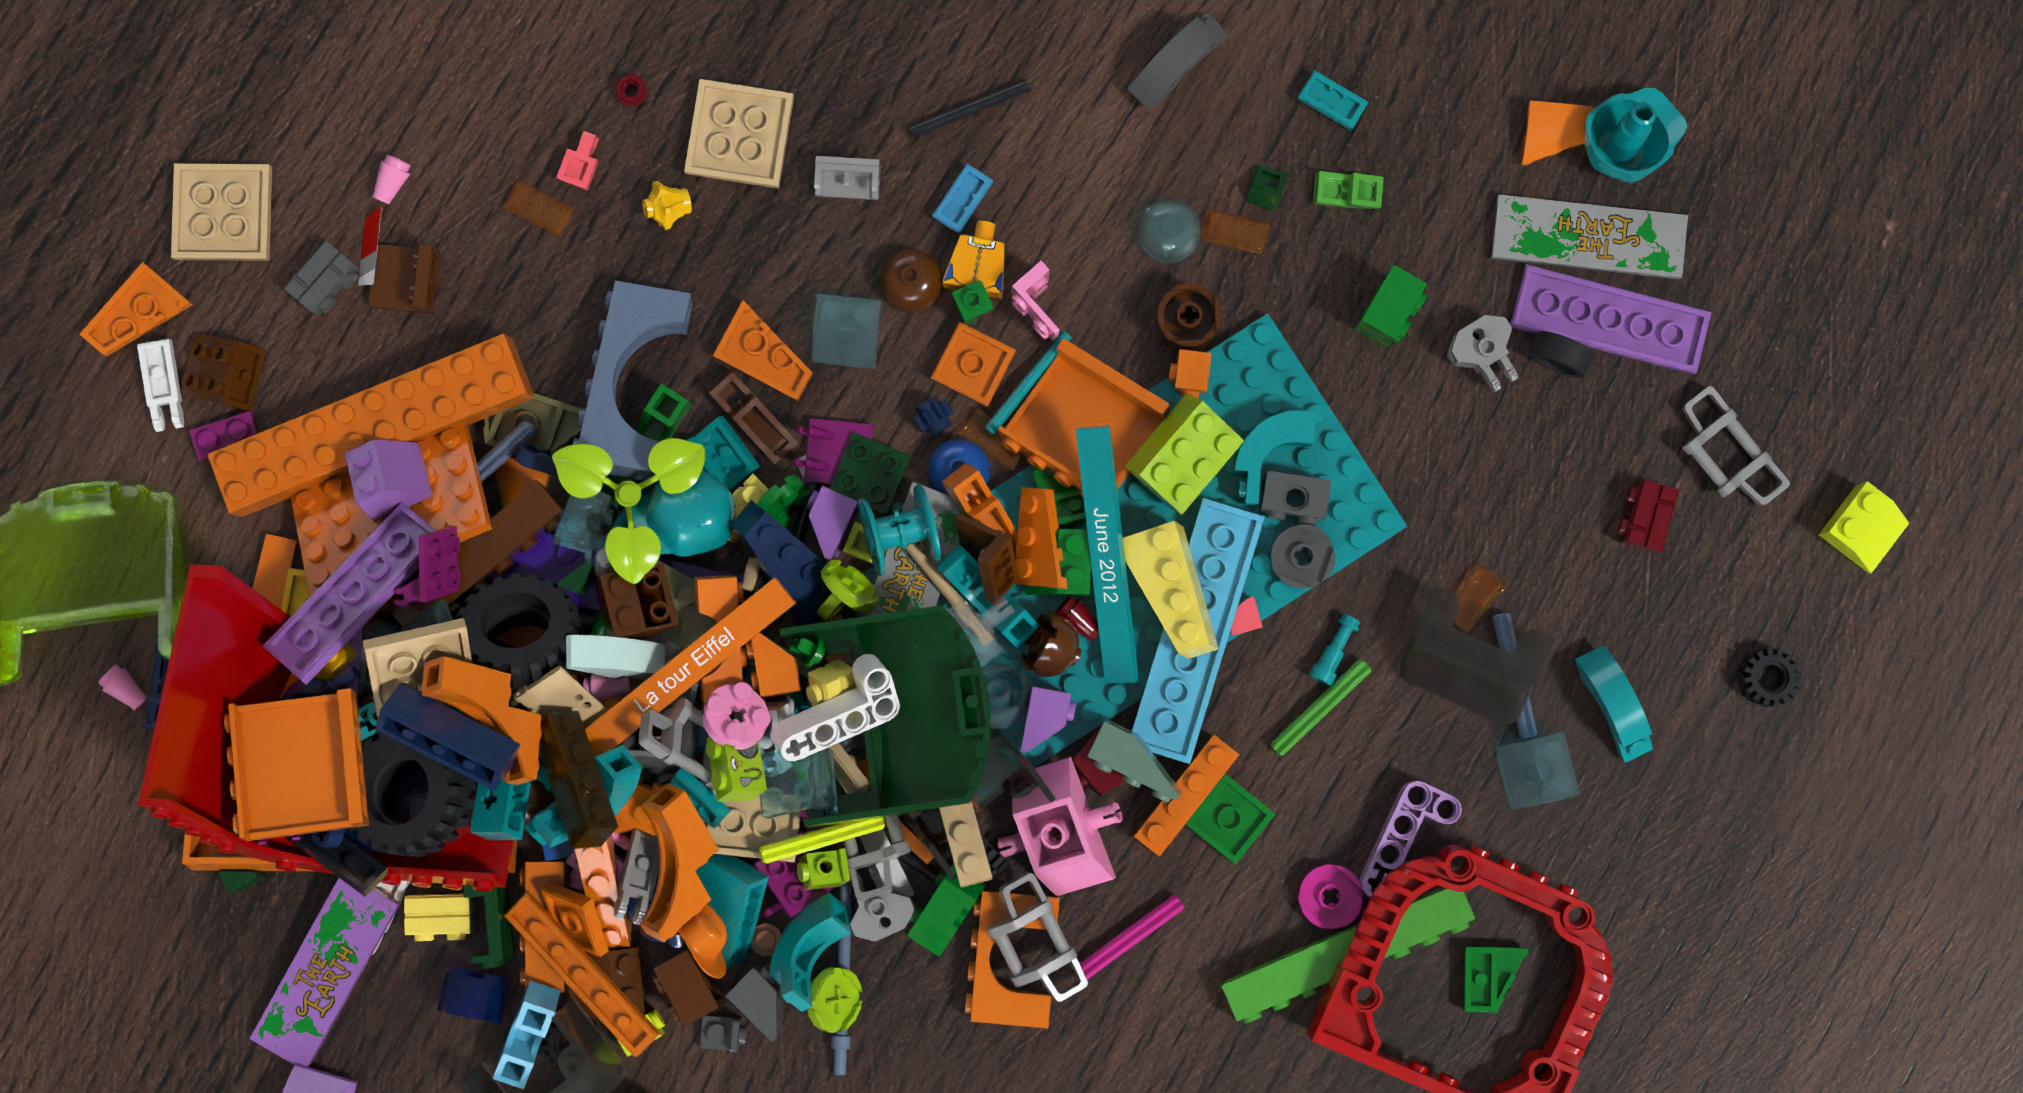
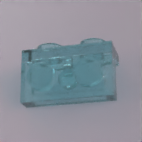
[554,492,615,563]

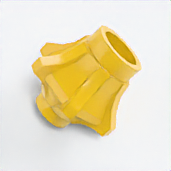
[642,181,692,230]

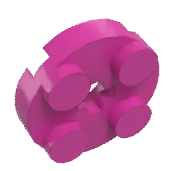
[1297,864,1363,929]

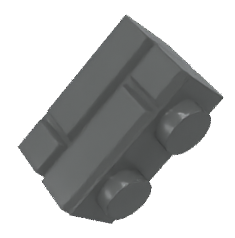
[283,240,360,316]

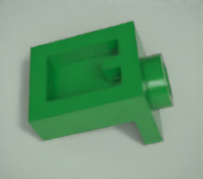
[952,280,993,326]

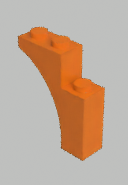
[421,656,542,785]
[640,783,719,943]

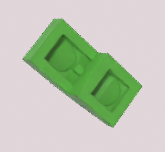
[1313,171,1384,209]

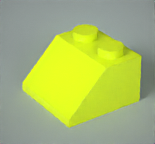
[1819,481,1909,574]

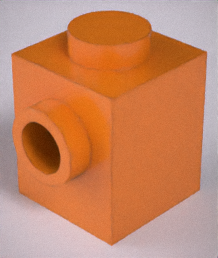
[1168,349,1212,399]

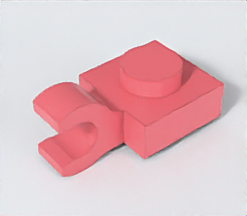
[556,131,599,191]

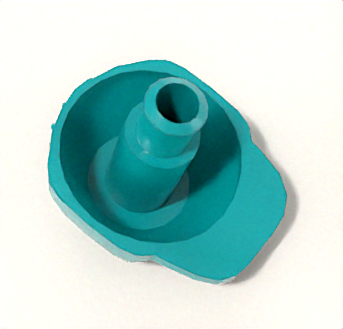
[1584,88,1687,183]
[632,469,736,557]

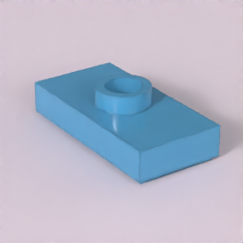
[932,164,993,235]

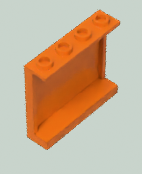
[998,338,1171,497]
[224,688,369,841]

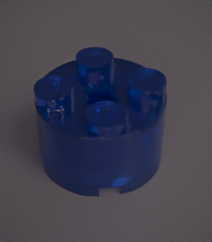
[437,966,510,1024]

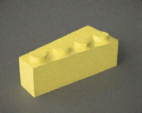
[1123,521,1219,659]

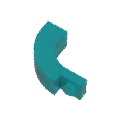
[1233,410,1317,507]
[937,544,1040,649]
[1575,645,1653,763]
[532,745,642,848]
[770,893,851,1012]

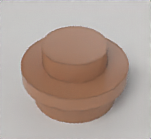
[751,923,782,956]

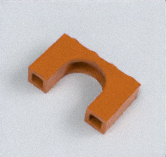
[965,890,1060,1029]

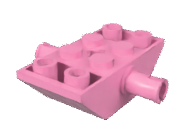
[998,757,1123,896]

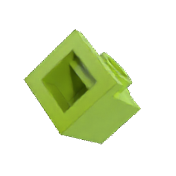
[797,848,850,891]

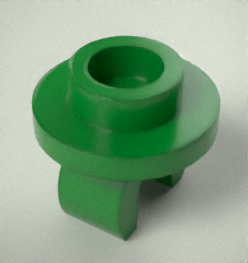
[789,636,825,668]

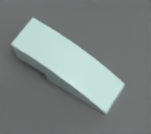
[566,635,665,681]

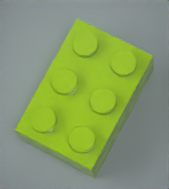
[1124,393,1244,515]

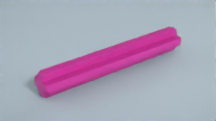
[1079,895,1184,980]

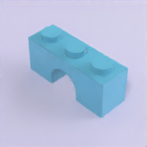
[493,980,560,1089]

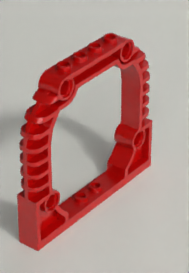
[1306,844,1613,1093]

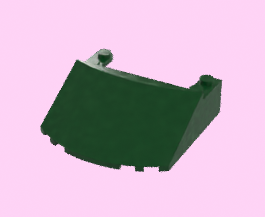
[779,605,991,828]

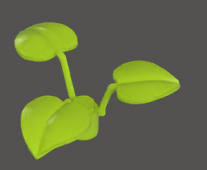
[552,438,705,584]

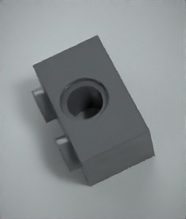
[1259,471,1331,526]

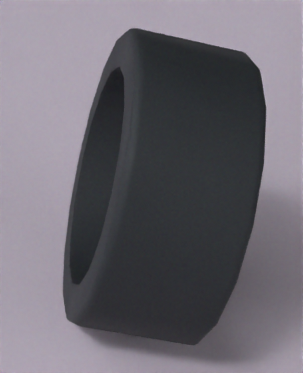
[1528,331,1594,378]

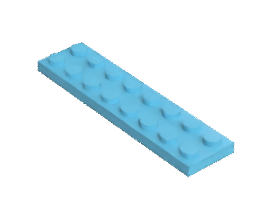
[1132,498,1265,764]

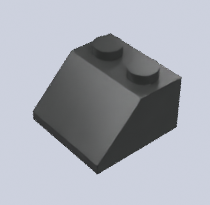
[725,963,782,1042]

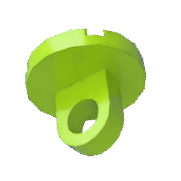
[817,560,879,622]
[808,967,862,1033]

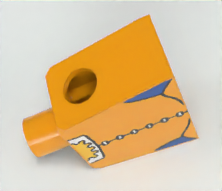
[943,220,1005,299]

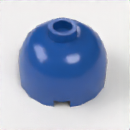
[927,439,991,496]

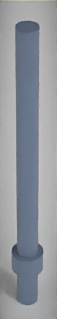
[831,879,853,1075]

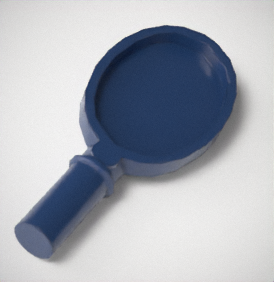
[280,666,361,701]

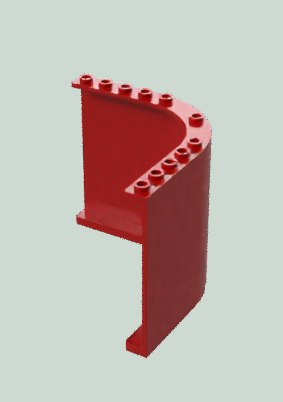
[138,565,530,892]

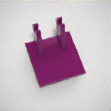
[793,418,873,485]
[394,526,461,607]
[753,830,834,919]

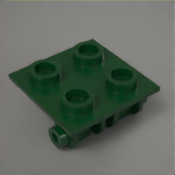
[830,433,912,515]

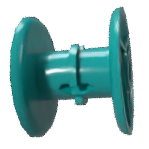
[859,483,941,577]

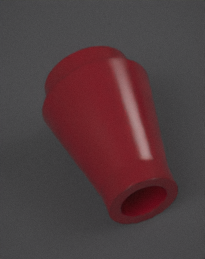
[1055,595,1099,642]

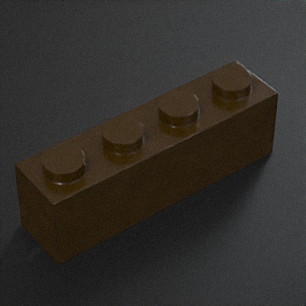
[539,711,618,849]

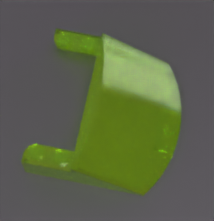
[0,481,187,686]

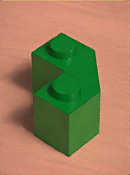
[907,864,988,957]

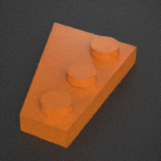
[79,262,193,356]
[713,300,813,401]
[1015,487,1068,589]

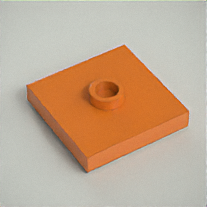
[931,322,1016,408]
[541,881,609,957]

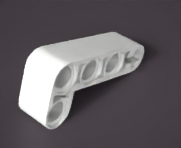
[770,654,900,761]

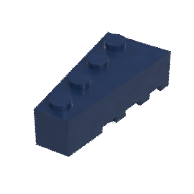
[730,500,832,626]

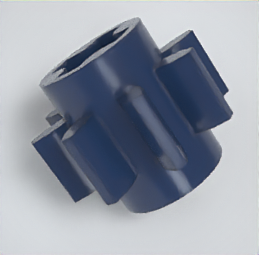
[914,397,954,436]

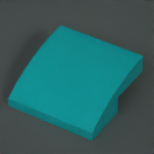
[687,416,760,491]

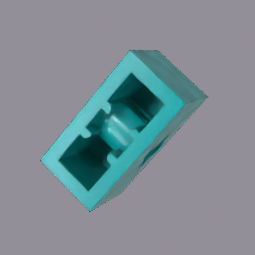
[470,778,531,840]

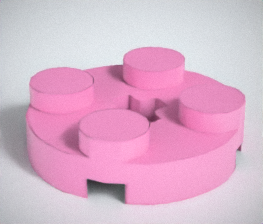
[702,682,771,750]

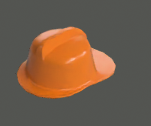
[678,904,727,979]

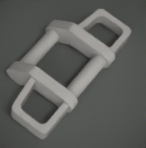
[1682,386,1790,506]
[639,697,715,790]
[830,768,911,900]
[986,872,1088,1002]

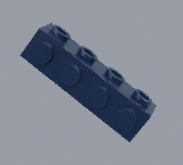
[375,683,520,791]

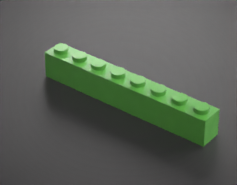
[1219,887,1475,1024]

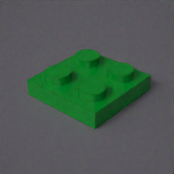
[1185,774,1275,865]

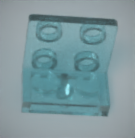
[760,748,838,819]

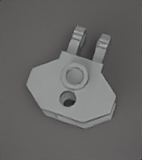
[1447,315,1518,392]
[850,864,916,941]

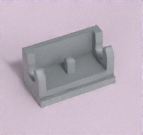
[814,156,881,200]

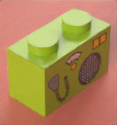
[706,736,767,801]

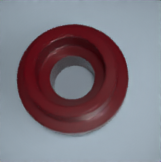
[615,74,647,106]

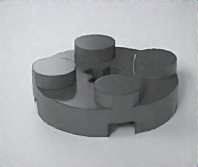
[1270,524,1336,589]

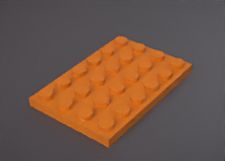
[291,423,492,597]

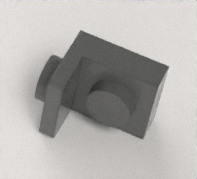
[700,1015,747,1053]

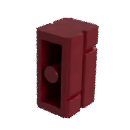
[1617,480,1679,554]

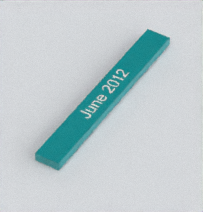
[1075,425,1139,683]

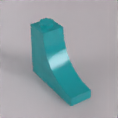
[695,854,769,969]

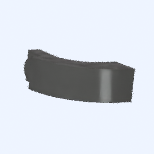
[1128,13,1229,111]

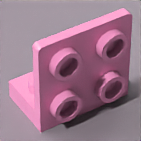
[1011,261,1060,341]

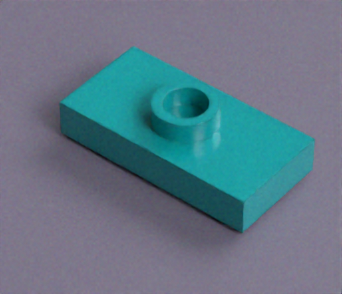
[1297,70,1369,131]
[668,768,731,829]

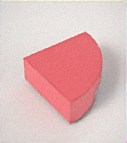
[1230,596,1263,636]

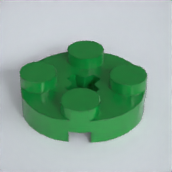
[757,475,812,528]

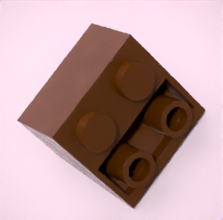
[594,562,679,640]

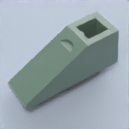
[1088,720,1182,802]

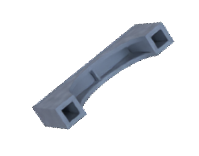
[572,281,693,480]

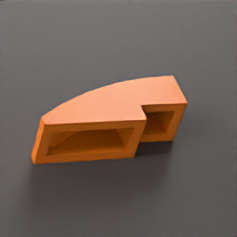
[941,463,1017,555]

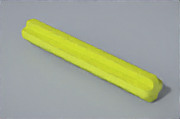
[759,818,885,863]

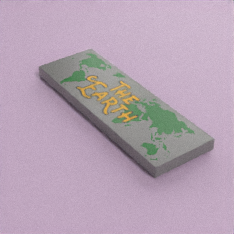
[1491,195,1688,279]
[845,482,961,666]

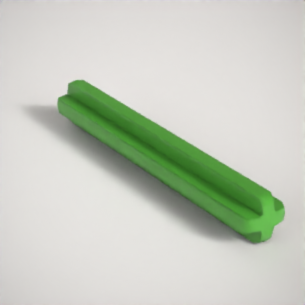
[1270,659,1371,756]

